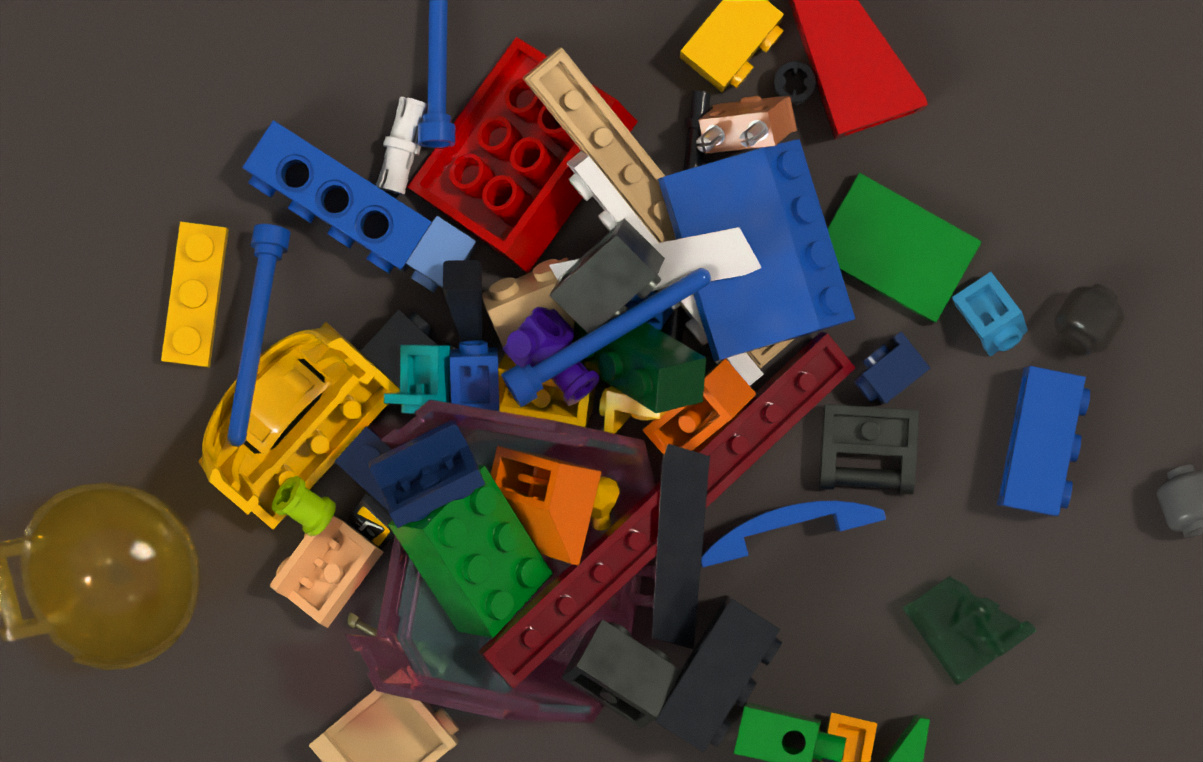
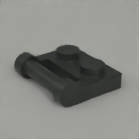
[819,404,919,495]

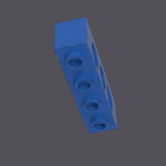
[242,120,432,274]

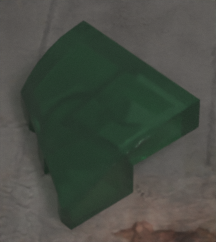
[903,576,1037,686]

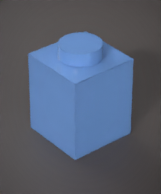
[406,216,478,293]

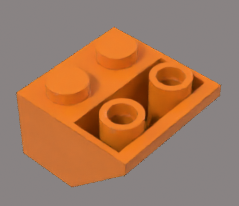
[491,446,601,565]

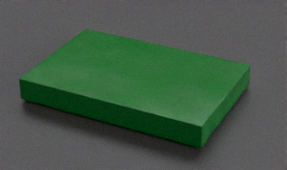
[827,172,982,324]

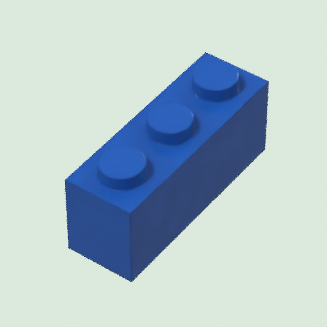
[997,366,1090,516]

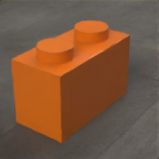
[642,359,756,455]

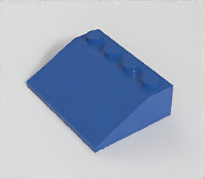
[658,139,855,362]

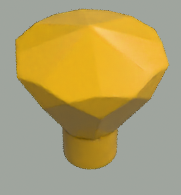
[591,476,620,530]

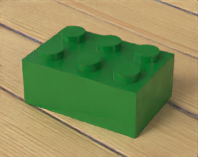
[388,465,553,638]

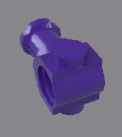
[503,307,600,406]

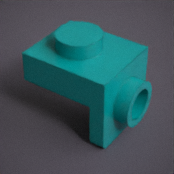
[384,344,450,414]

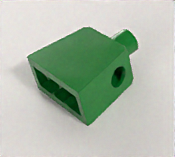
[734,702,847,762]

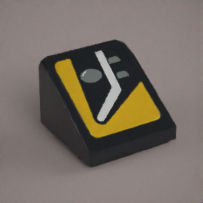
[349,494,395,549]

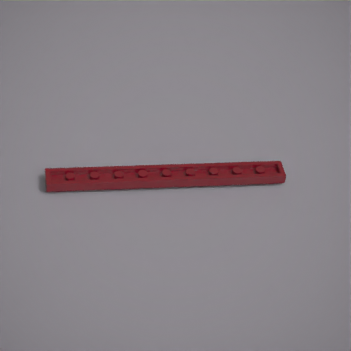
[478,332,855,689]

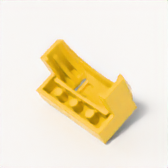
[198,322,400,529]

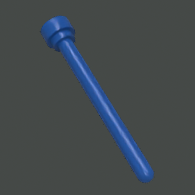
[418,0,456,148]
[227,224,291,447]
[501,268,711,407]

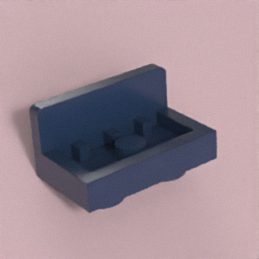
[368,420,485,528]

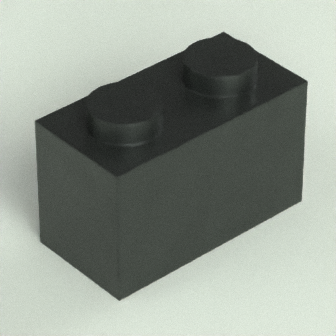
[549,218,665,334]
[561,619,682,729]

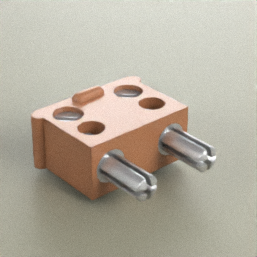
[696,96,797,154]

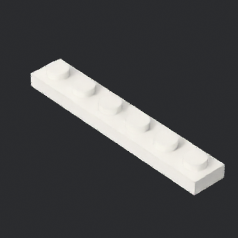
[566,151,764,386]

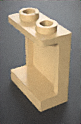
[309,669,459,762]

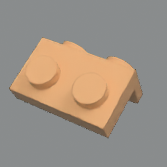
[270,515,383,628]

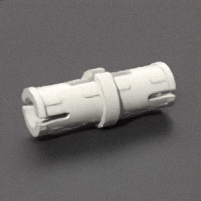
[376,97,428,195]

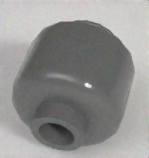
[1157,464,1203,538]

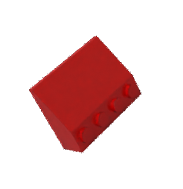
[407,37,638,273]

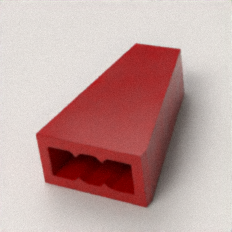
[788,0,928,140]

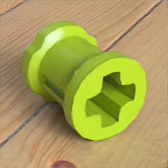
[272,476,336,536]

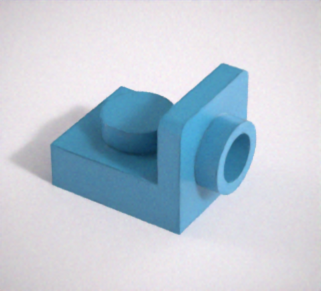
[952,272,1028,356]

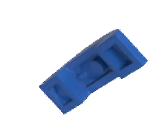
[701,501,886,567]

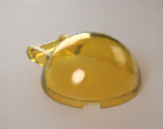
[0,481,202,670]

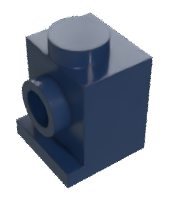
[853,331,931,405]

